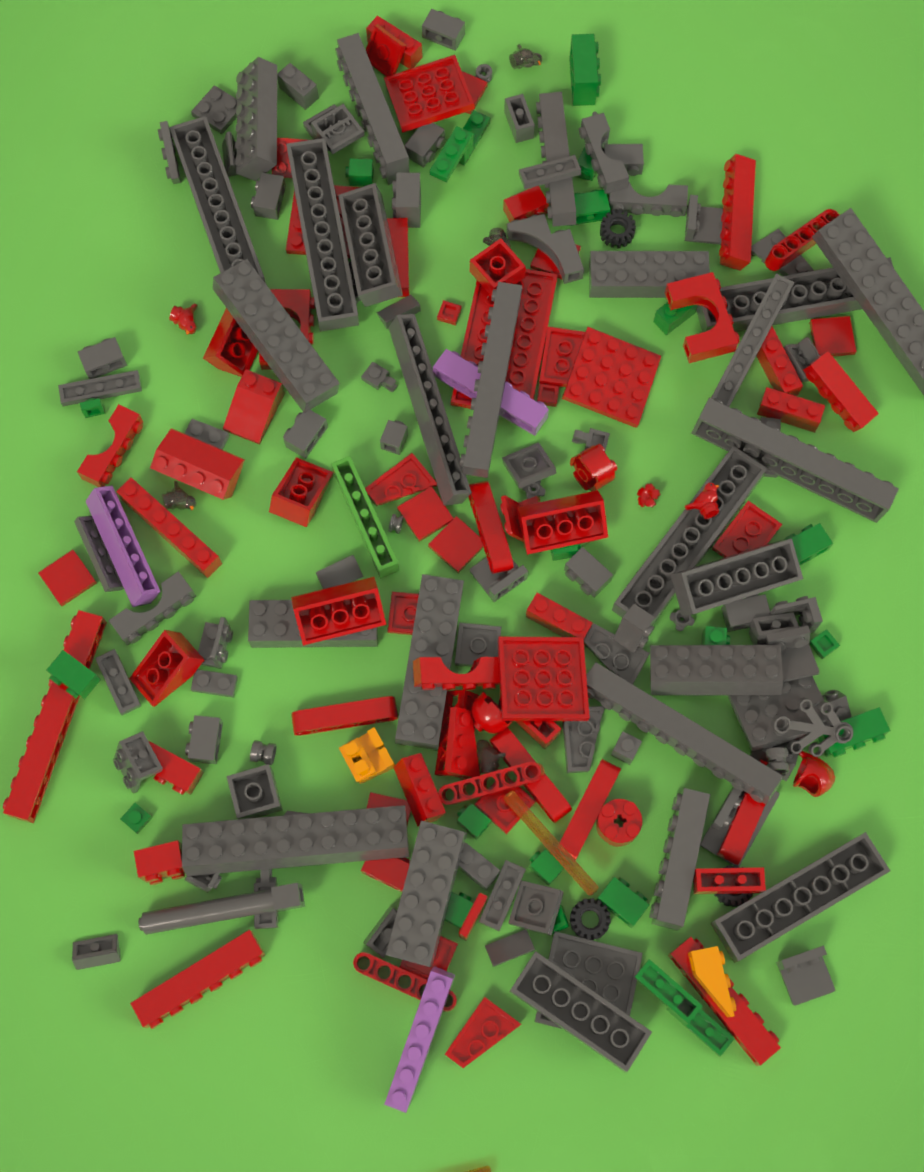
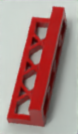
[434,690,479,779]

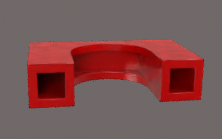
[665,272,740,363]
[259,289,315,370]

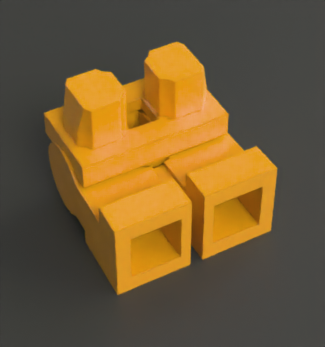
[339,727,395,784]

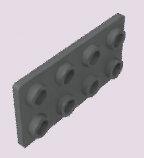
[700,787,780,867]

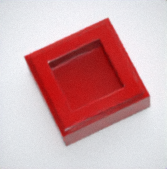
[437,300,462,326]
[537,383,559,407]

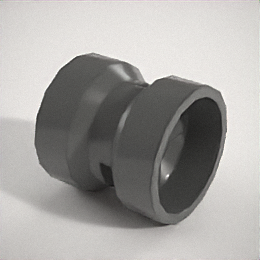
[250,740,277,766]
[766,747,789,774]

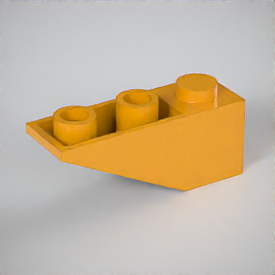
[688,946,736,1018]

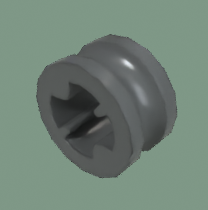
[476,64,492,83]
[388,514,404,534]

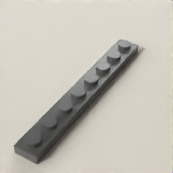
[711,273,794,407]

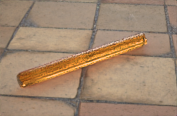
[504,791,599,896]

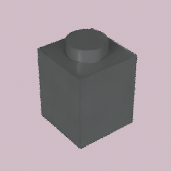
[380,420,408,455]
[611,731,642,765]

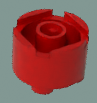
[570,444,618,492]
[596,799,642,847]

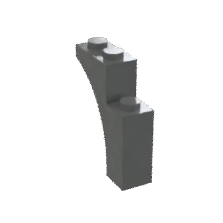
[506,214,584,284]

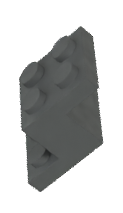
[303,104,365,154]

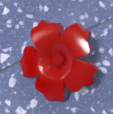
[637,483,661,508]

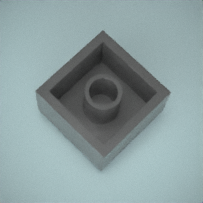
[392,173,421,228]
[226,764,283,820]

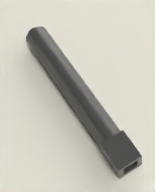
[138,883,305,935]

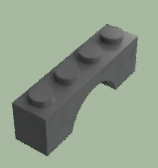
[579,113,629,194]
[608,182,688,217]
[108,571,196,645]

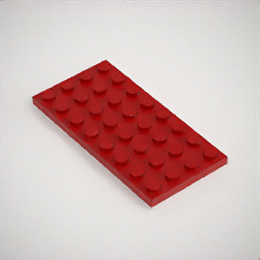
[451,269,558,409]

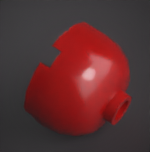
[471,691,512,734]

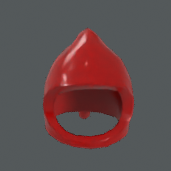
[792,751,835,797]

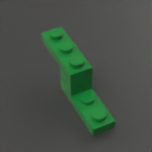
[429,110,491,183]
[634,959,735,1057]

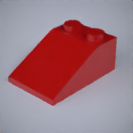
[223,369,285,445]
[269,457,333,527]
[129,630,205,707]

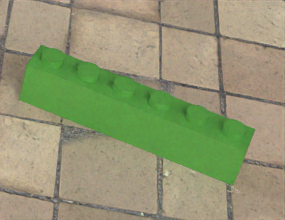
[331,456,399,579]

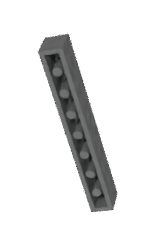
[536,92,576,227]

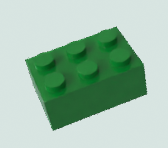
[569,34,601,106]

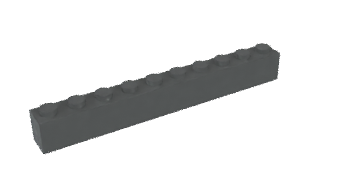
[460,282,522,478]
[388,314,471,506]
[586,663,783,805]

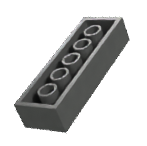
[235,57,277,181]
[338,183,403,307]
[589,251,710,298]
[670,539,803,615]
[248,600,378,648]
[650,645,783,695]
[649,788,710,931]
[386,821,467,967]
[509,951,652,1072]

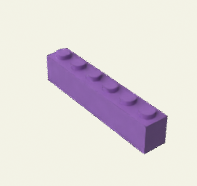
[433,349,549,436]
[86,485,160,607]
[384,967,455,1113]

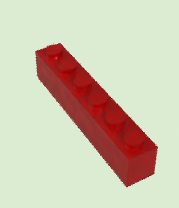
[719,154,756,271]
[116,478,222,578]
[130,930,265,1029]
[668,937,781,1066]

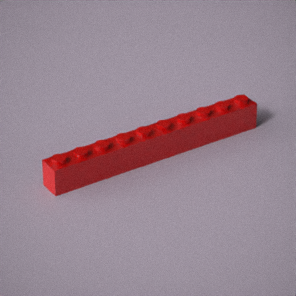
[3,610,107,824]

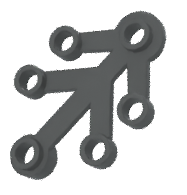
[771,697,853,757]

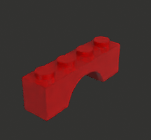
[77,404,143,487]
[413,657,500,690]

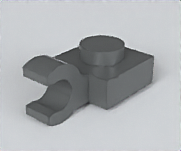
[361,362,397,392]
[572,428,610,451]

